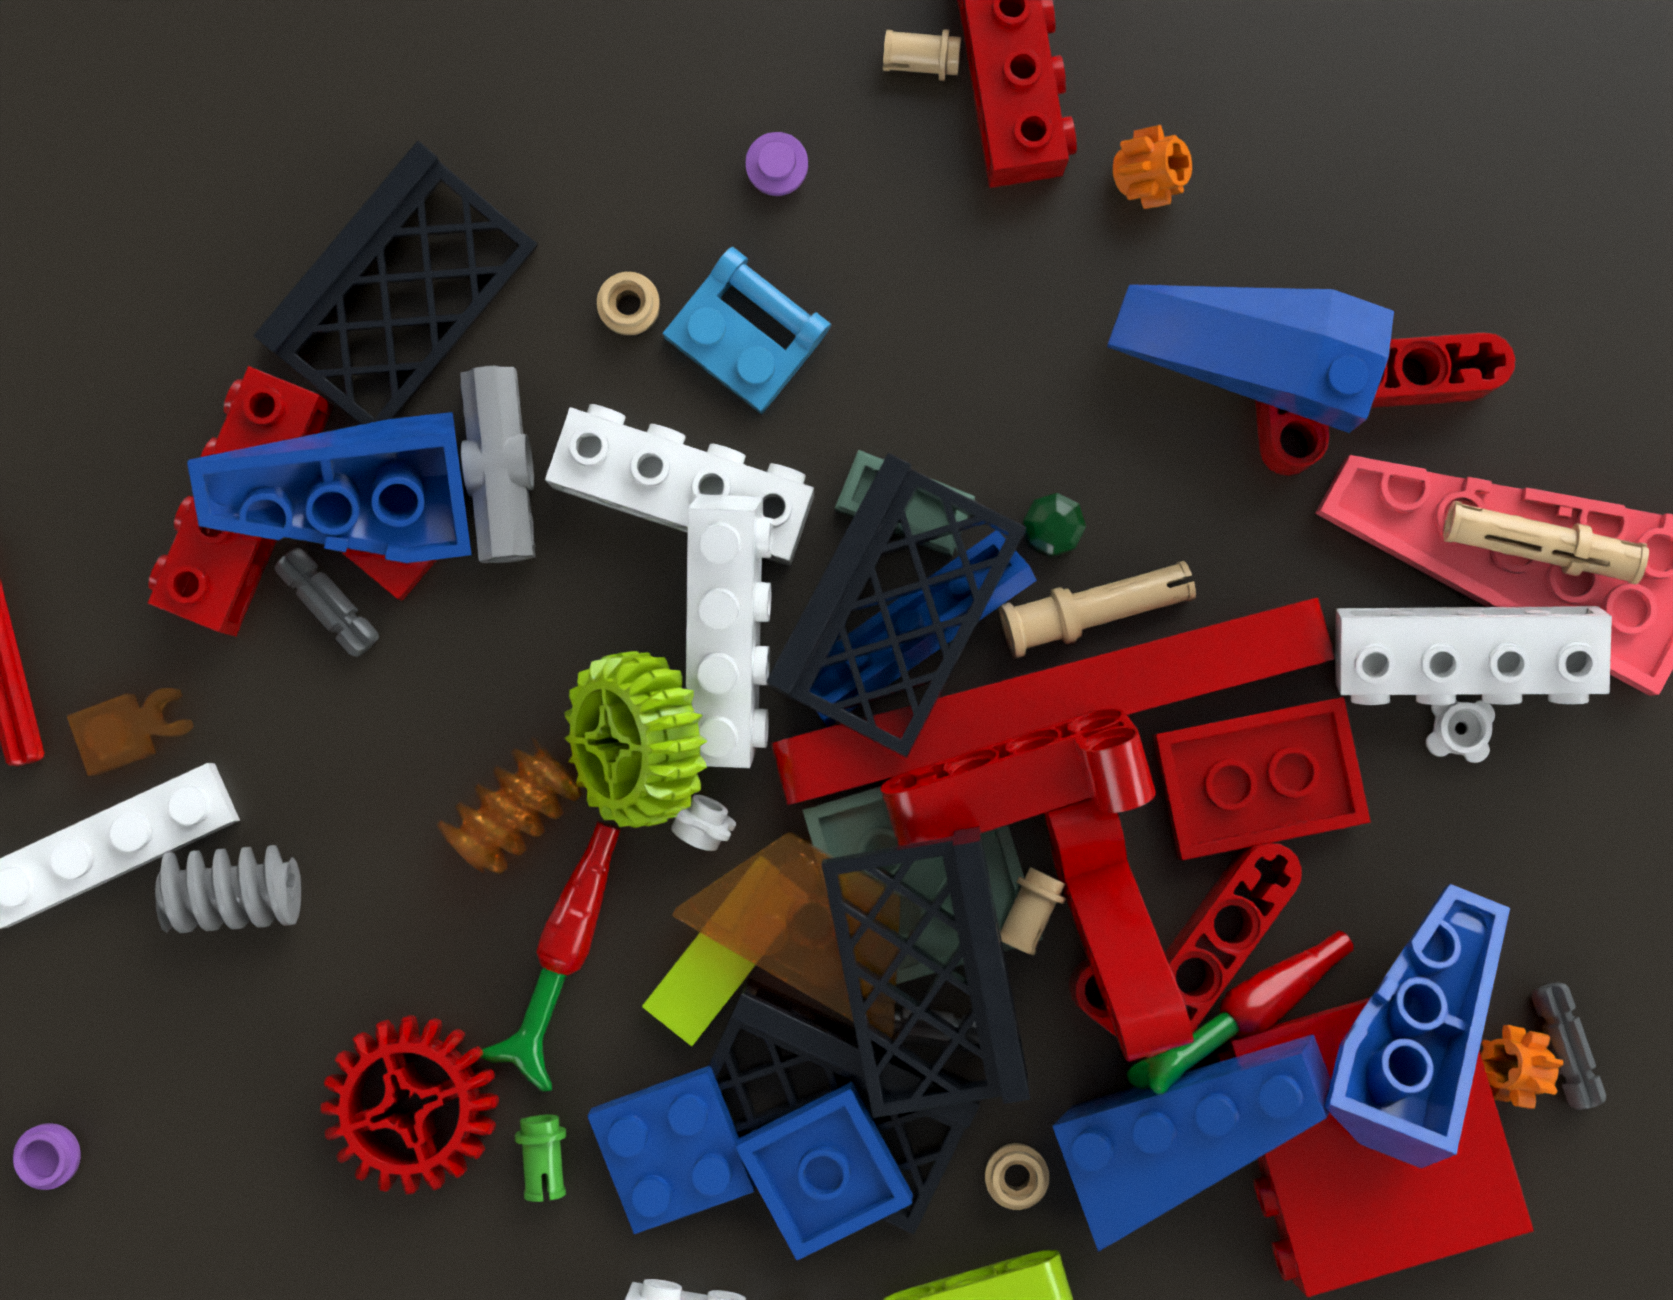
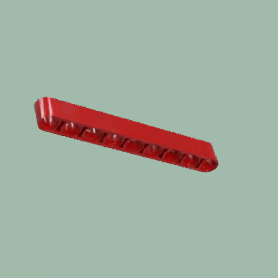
[771,598,1336,805]

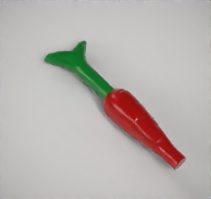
[481,821,621,1091]
[1126,930,1354,1094]

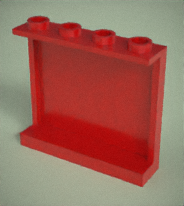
[1216,997,1534,1297]

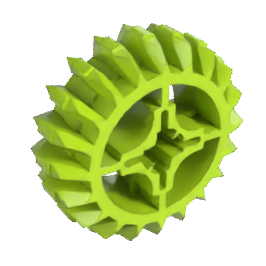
[564,651,708,828]

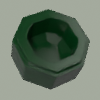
[1021,493,1086,558]

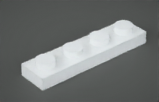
[0,763,240,929]

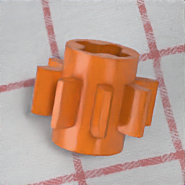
[1113,125,1192,209]
[1481,1025,1564,1109]

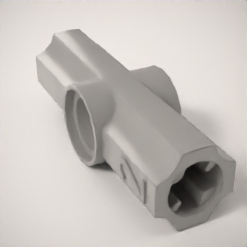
[460,365,536,563]

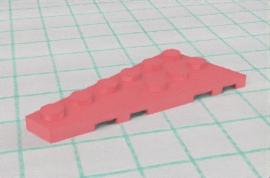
[1315,455,1673,696]

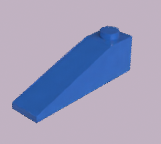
[1107,285,1394,433]
[187,412,472,563]
[1324,884,1510,1168]

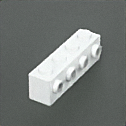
[545,404,814,567]
[686,494,773,768]
[1335,606,1612,705]

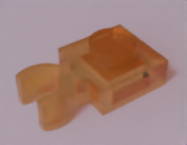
[67,688,194,776]

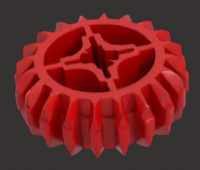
[320,1015,499,1195]

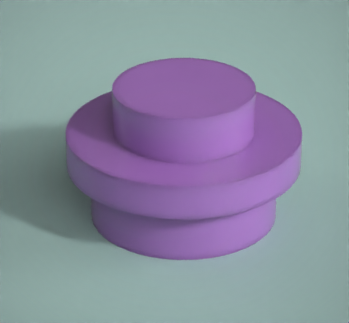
[745,132,808,196]
[13,1123,81,1190]

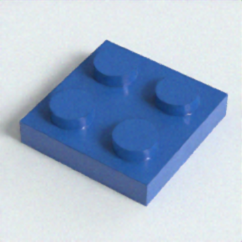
[587,1065,756,1234]
[735,1082,913,1260]

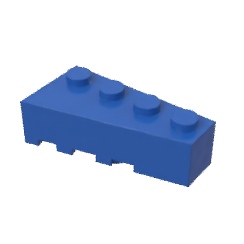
[1052,1034,1331,1252]

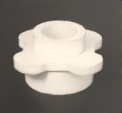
[1426,700,1495,763]
[671,795,736,851]

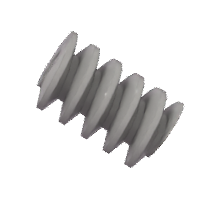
[155,845,301,933]

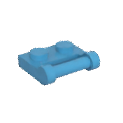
[663,246,832,415]

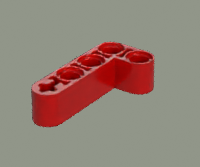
[1255,333,1516,476]
[881,708,1156,846]
[1044,798,1194,1062]
[1069,843,1302,1058]

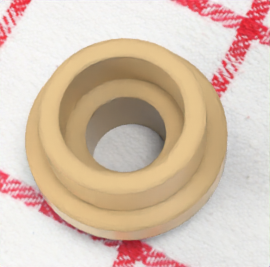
[597,272,660,335]
[984,1143,1049,1210]

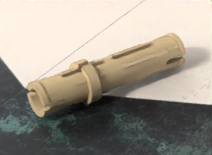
[1443,501,1649,585]

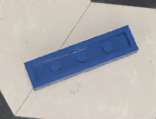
[810,530,1037,728]

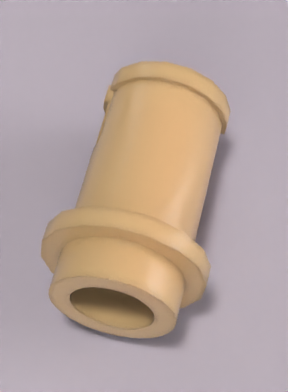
[883,29,961,81]
[1000,867,1066,956]

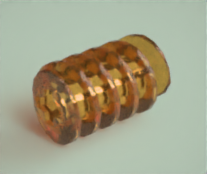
[436,736,582,874]

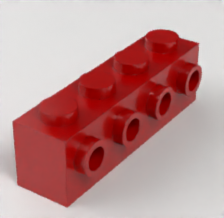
[957,0,1077,188]
[148,366,333,637]

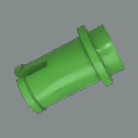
[514,1114,567,1202]

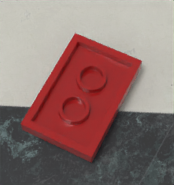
[1152,697,1371,860]

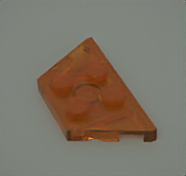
[672,832,902,1037]

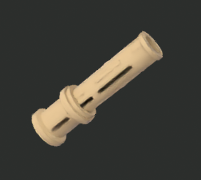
[999,561,1196,659]

